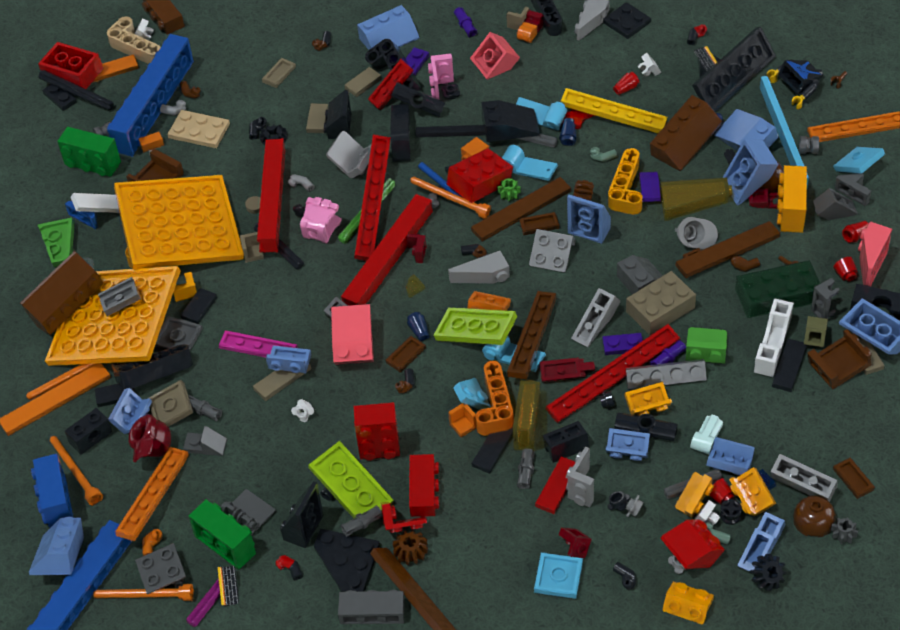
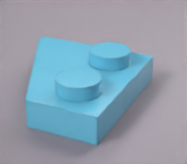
[453,378,491,410]

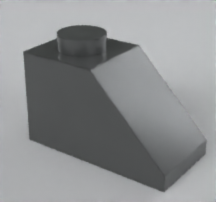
[813,188,858,220]

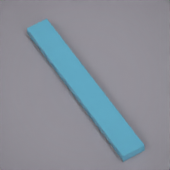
[760,76,809,189]

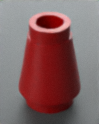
[613,72,639,95]
[842,221,869,243]

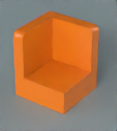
[449,403,476,437]

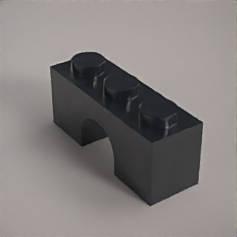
[850,284,900,321]

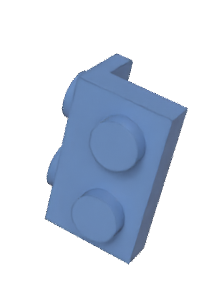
[266,345,311,373]
[108,388,152,434]
[605,428,650,461]
[706,437,755,476]

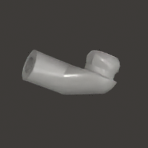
[288,174,315,192]

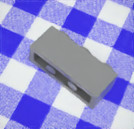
[771,454,837,502]

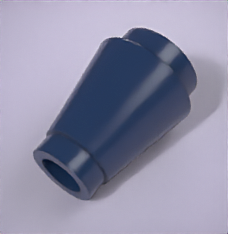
[559,118,577,146]
[407,312,430,341]

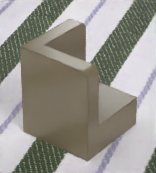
[507,7,529,30]
[240,232,264,262]

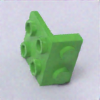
[685,327,727,364]

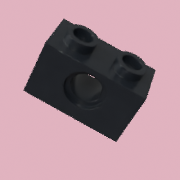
[65,408,113,455]

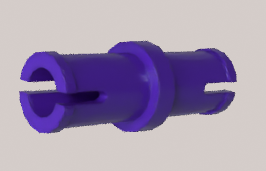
[454,7,478,38]
[650,340,686,365]

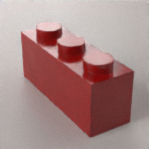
[409,454,439,517]

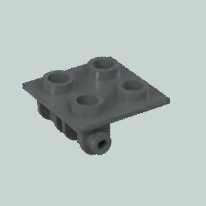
[221,489,276,536]
[135,543,186,594]

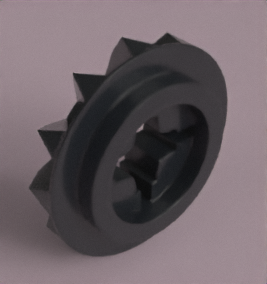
[259,124,288,145]

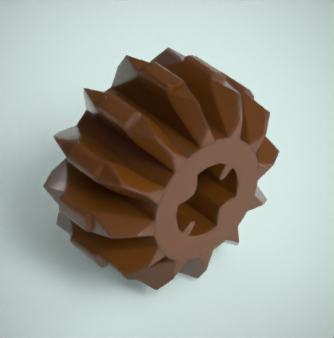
[573,180,594,201]
[393,529,428,566]

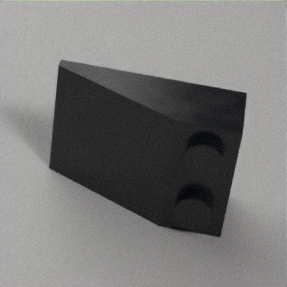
[481,100,540,142]
[280,481,324,548]

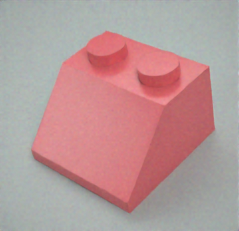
[470,32,520,79]

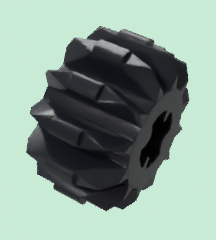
[749,554,787,591]

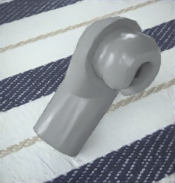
[160,100,186,116]

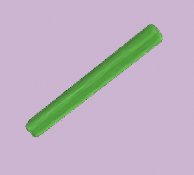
[338,178,395,244]

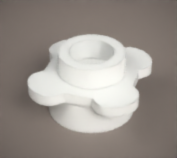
[291,399,314,422]

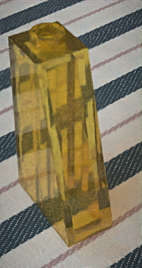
[660,178,732,221]
[513,380,541,451]

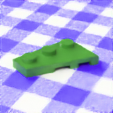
[38,218,75,267]

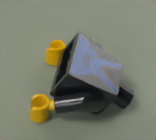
[767,59,823,109]

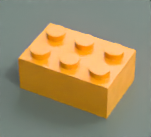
[777,165,807,233]

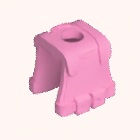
[300,197,342,243]

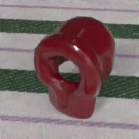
[128,414,171,463]

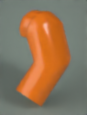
[142,529,163,556]

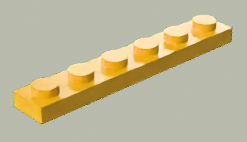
[561,88,668,133]

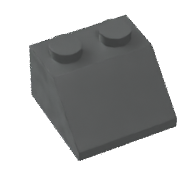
[617,255,663,295]

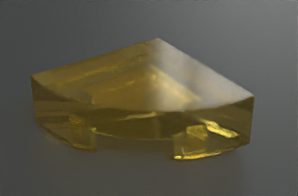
[406,274,425,298]

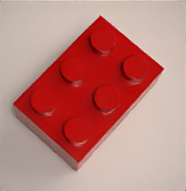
[38,42,104,89]
[446,148,513,203]
[354,402,400,461]

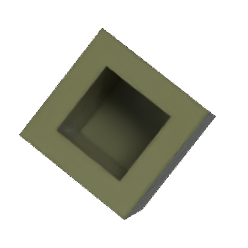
[804,316,828,347]

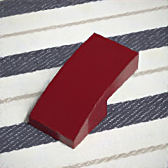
[749,188,781,209]

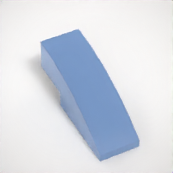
[737,512,786,572]

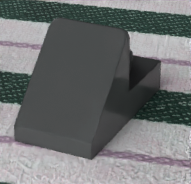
[835,174,871,206]
[183,426,227,456]

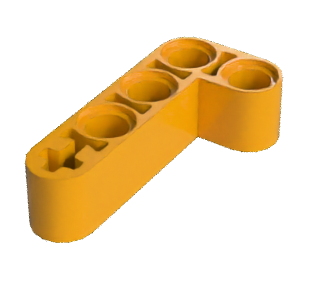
[608,148,643,215]

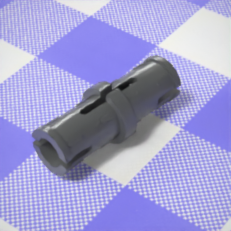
[188,395,223,421]
[517,449,535,489]
[340,505,383,537]

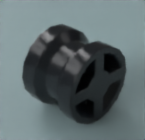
[720,499,742,525]

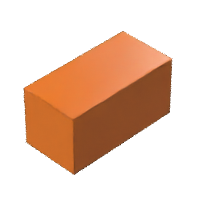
[138,132,164,153]

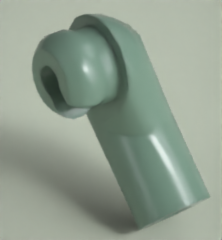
[590,147,617,162]
[705,522,730,544]

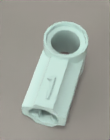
[690,415,723,455]

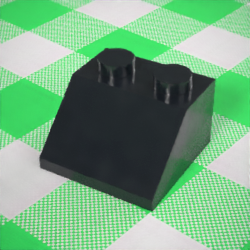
[324,90,352,139]

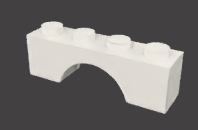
[754,299,794,377]

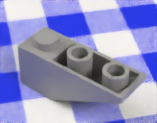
[574,0,609,40]

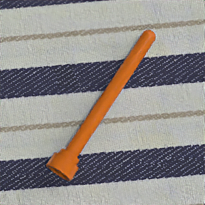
[410,177,491,219]
[26,363,107,400]
[50,436,103,506]
[93,584,194,601]

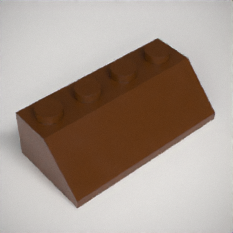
[650,95,722,171]
[20,251,104,335]

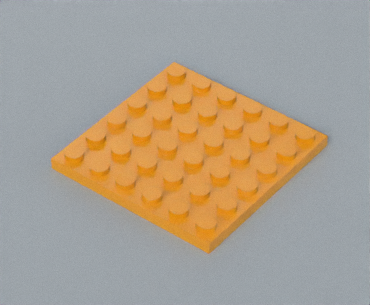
[114,175,244,269]
[45,266,181,366]

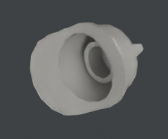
[675,217,718,249]

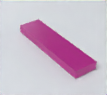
[219,330,298,358]

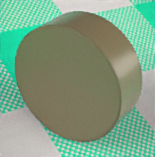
[245,196,261,214]

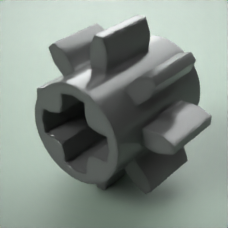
[831,517,858,544]

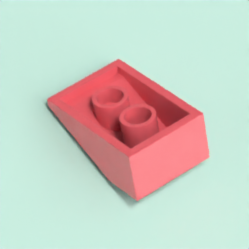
[858,222,892,287]
[331,304,374,365]

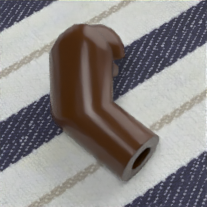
[179,81,201,99]
[731,256,760,272]

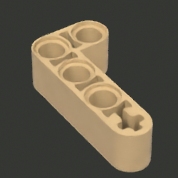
[107,17,161,64]

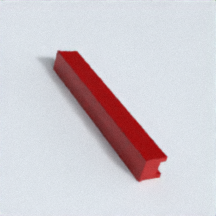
[257,138,286,253]
[341,194,433,306]

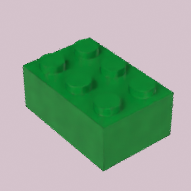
[57,127,121,177]
[188,499,256,570]

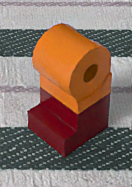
[517,10,543,43]

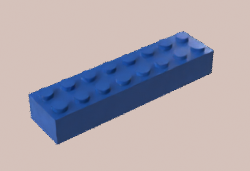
[107,34,194,157]

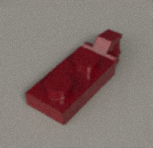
[539,357,595,382]

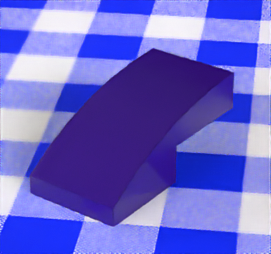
[639,172,660,202]

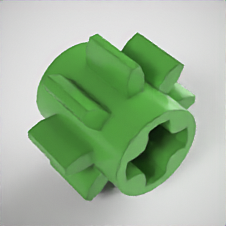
[498,178,521,201]

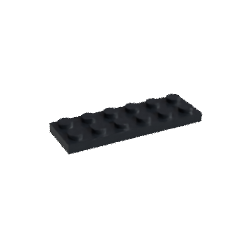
[692,27,776,112]

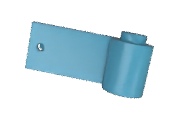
[516,97,567,130]
[502,145,558,181]
[482,336,546,372]

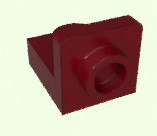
[407,234,427,263]
[559,527,592,558]

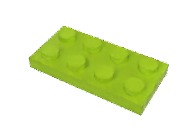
[433,307,517,345]
[308,441,393,518]

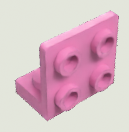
[428,54,454,100]

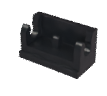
[542,421,589,463]

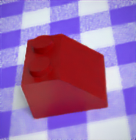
[660,519,725,569]

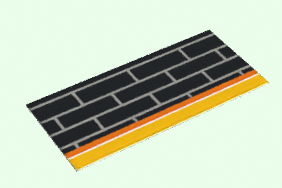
[693,46,717,71]
[218,566,239,605]

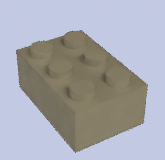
[626,271,696,336]

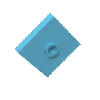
[833,147,885,174]
[534,553,583,599]

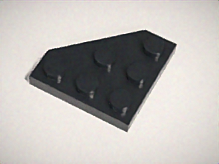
[314,529,380,592]

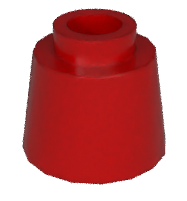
[833,256,858,282]
[709,478,734,504]

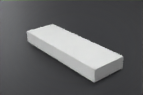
[71,193,120,213]

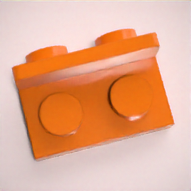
[467,291,511,311]

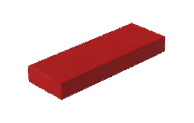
[368,59,414,110]
[535,456,575,514]

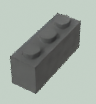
[338,590,405,624]

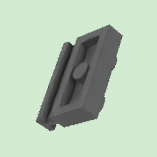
[98,277,141,316]

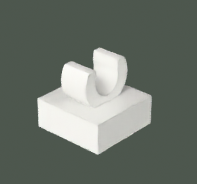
[135,18,154,40]
[638,53,661,76]
[694,500,720,525]

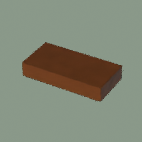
[519,212,559,236]
[386,336,426,373]
[833,457,875,499]

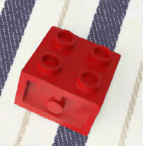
[381,501,427,533]

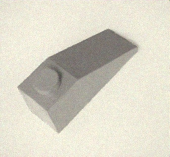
[448,251,510,284]
[571,288,621,347]

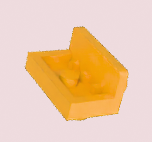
[624,382,672,416]
[729,467,776,516]
[675,472,714,518]
[663,581,714,624]

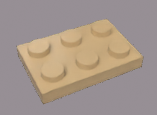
[167,110,230,149]

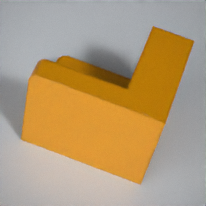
[173,272,197,302]

